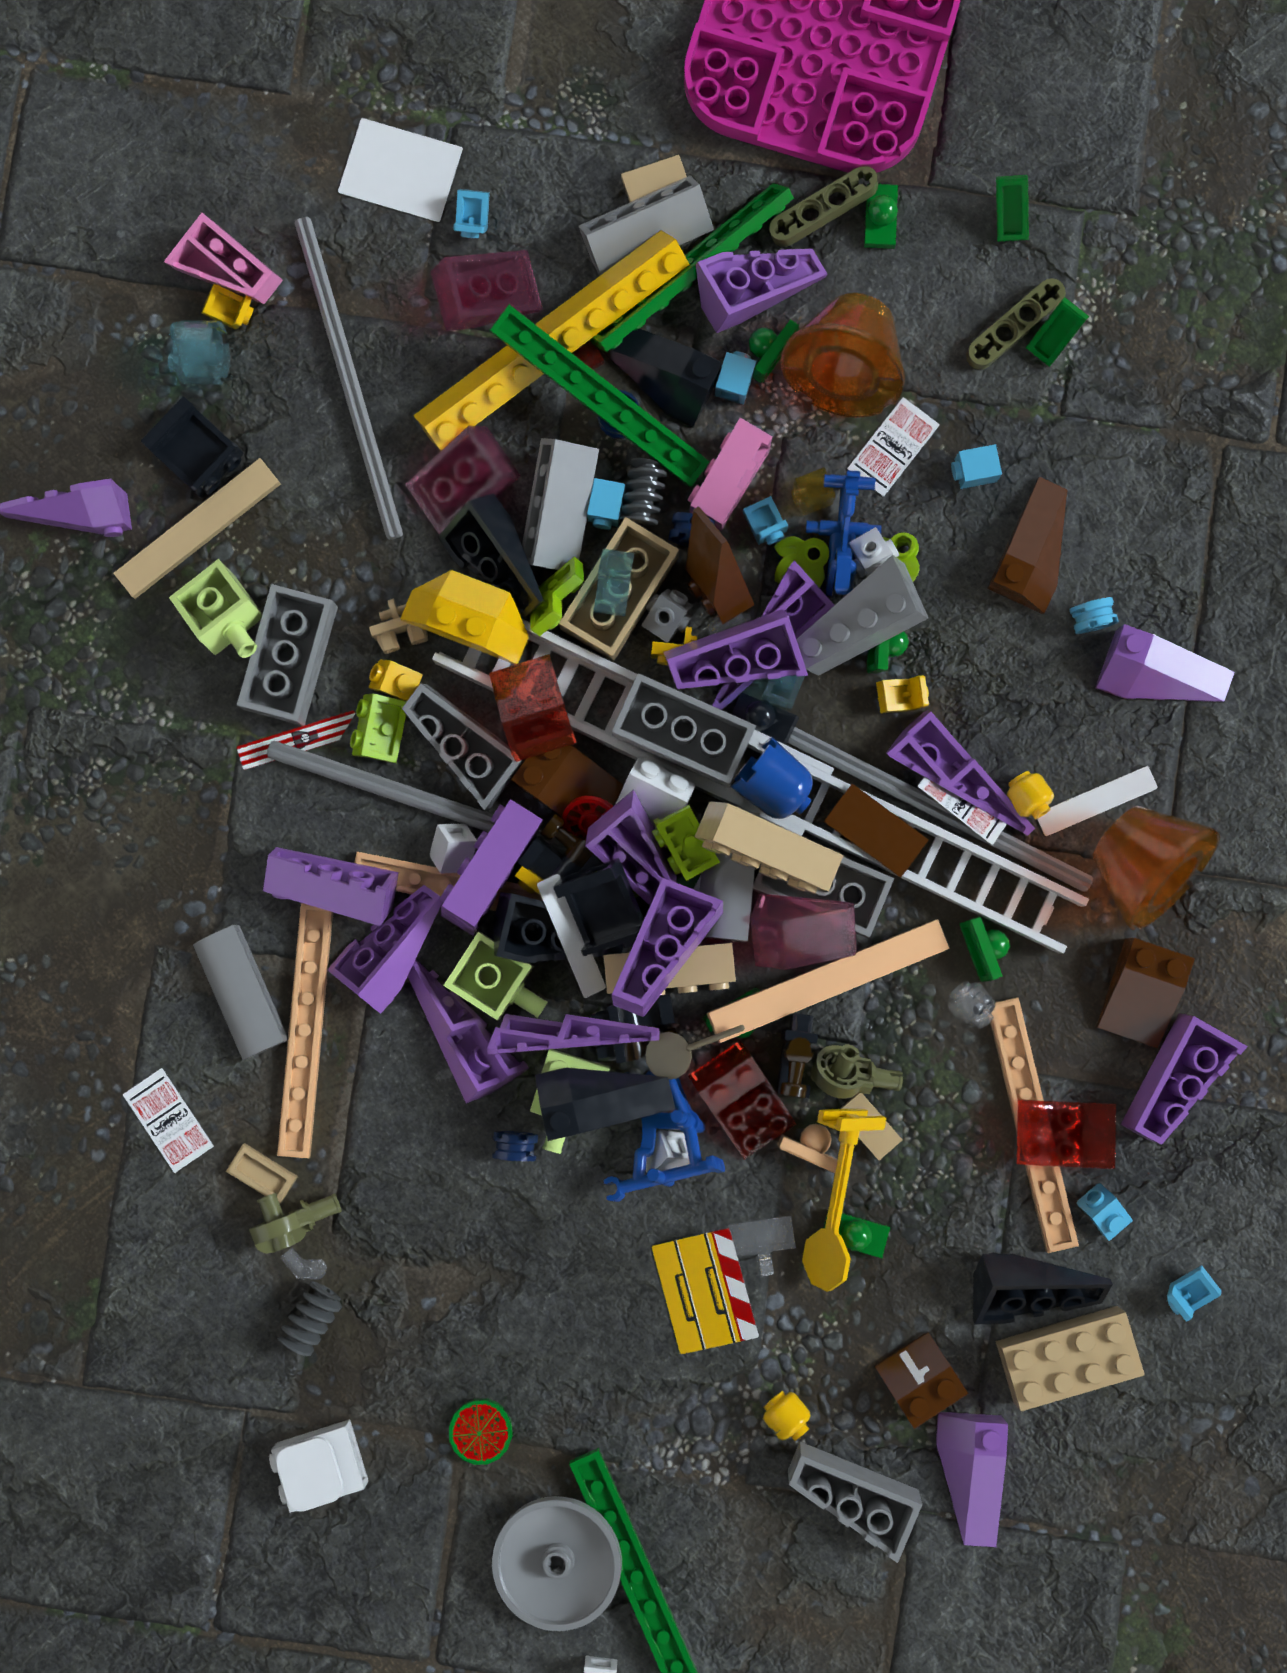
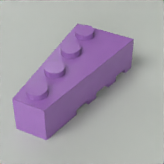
[439,799,543,936]

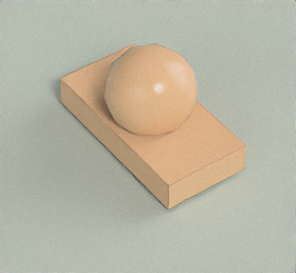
[777,1124,838,1173]

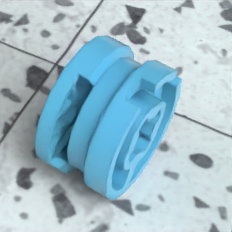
[1069,597,1119,634]

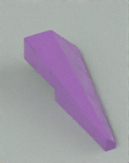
[712,560,835,710]
[886,710,1035,836]
[408,959,529,1103]
[487,1014,660,1054]

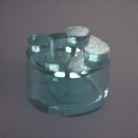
[168,320,230,385]

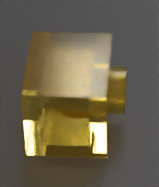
[791,467,836,516]

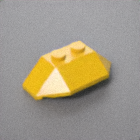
[400,570,529,666]

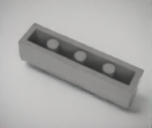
[579,175,714,276]
[522,438,599,570]
[699,812,760,942]
[193,925,288,1061]

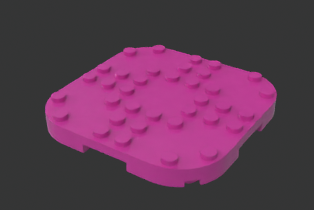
[684,0,960,173]

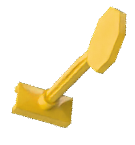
[802,1109,886,1292]

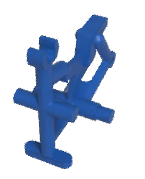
[806,470,881,596]
[604,1070,725,1202]

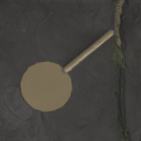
[645,1025,745,1080]

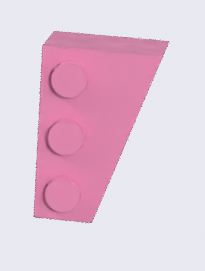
[164,213,283,304]
[688,418,772,531]

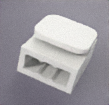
[615,756,696,849]
[269,1419,368,1513]

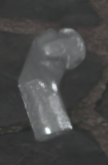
[280,1247,327,1280]

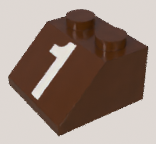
[875,1331,968,1429]

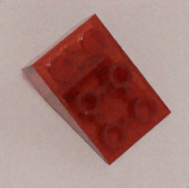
[489,654,577,762]
[688,1041,796,1160]
[1017,1100,1116,1169]

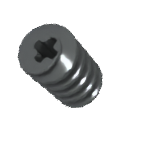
[619,458,667,527]
[277,1281,342,1356]

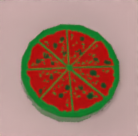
[449,1398,513,1465]

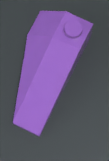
[696,249,828,333]
[0,479,132,537]
[1095,624,1234,702]
[327,885,443,1014]
[936,1412,1008,1547]

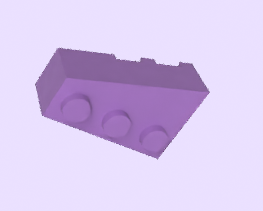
[585,789,677,905]

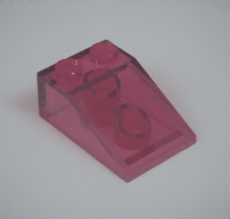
[431,250,543,331]
[405,425,521,534]
[750,894,857,970]

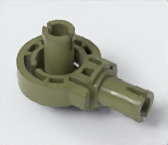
[811,1044,903,1099]
[249,1193,342,1254]

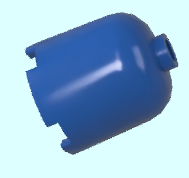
[731,737,813,819]

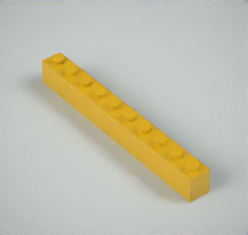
[413,230,690,451]

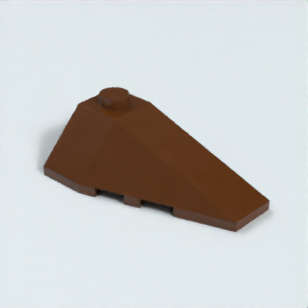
[987,477,1067,614]

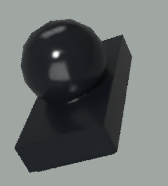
[732,693,799,745]

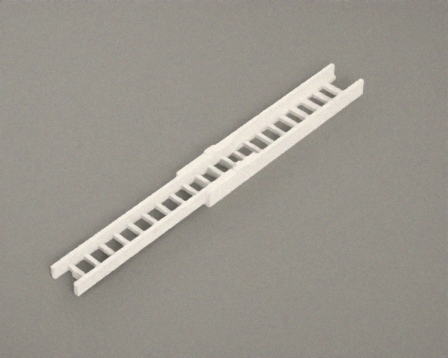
[432,619,1089,954]

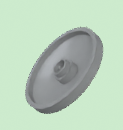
[492,1496,622,1631]

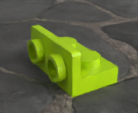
[350,693,407,763]
[652,805,720,881]

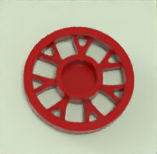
[562,796,613,838]

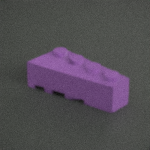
[663,609,808,689]
[263,847,399,926]
[612,878,723,1017]
[1121,1013,1248,1145]

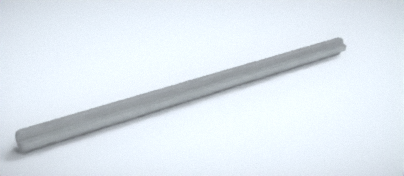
[295,217,403,540]
[787,727,1093,892]
[267,741,567,855]

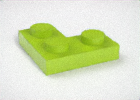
[530,557,584,637]

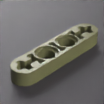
[769,166,878,247]
[966,278,1066,370]

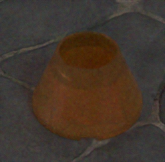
[780,293,905,417]
[1093,806,1220,931]

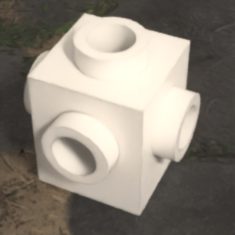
[849,527,899,577]

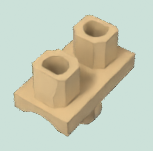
[369,598,428,654]

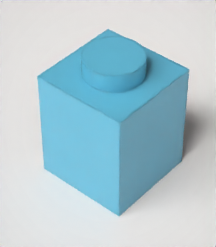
[714,351,756,405]
[951,444,1002,489]
[587,478,625,530]

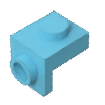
[453,189,490,238]
[742,496,788,545]
[1077,1183,1133,1241]
[1167,1265,1221,1322]

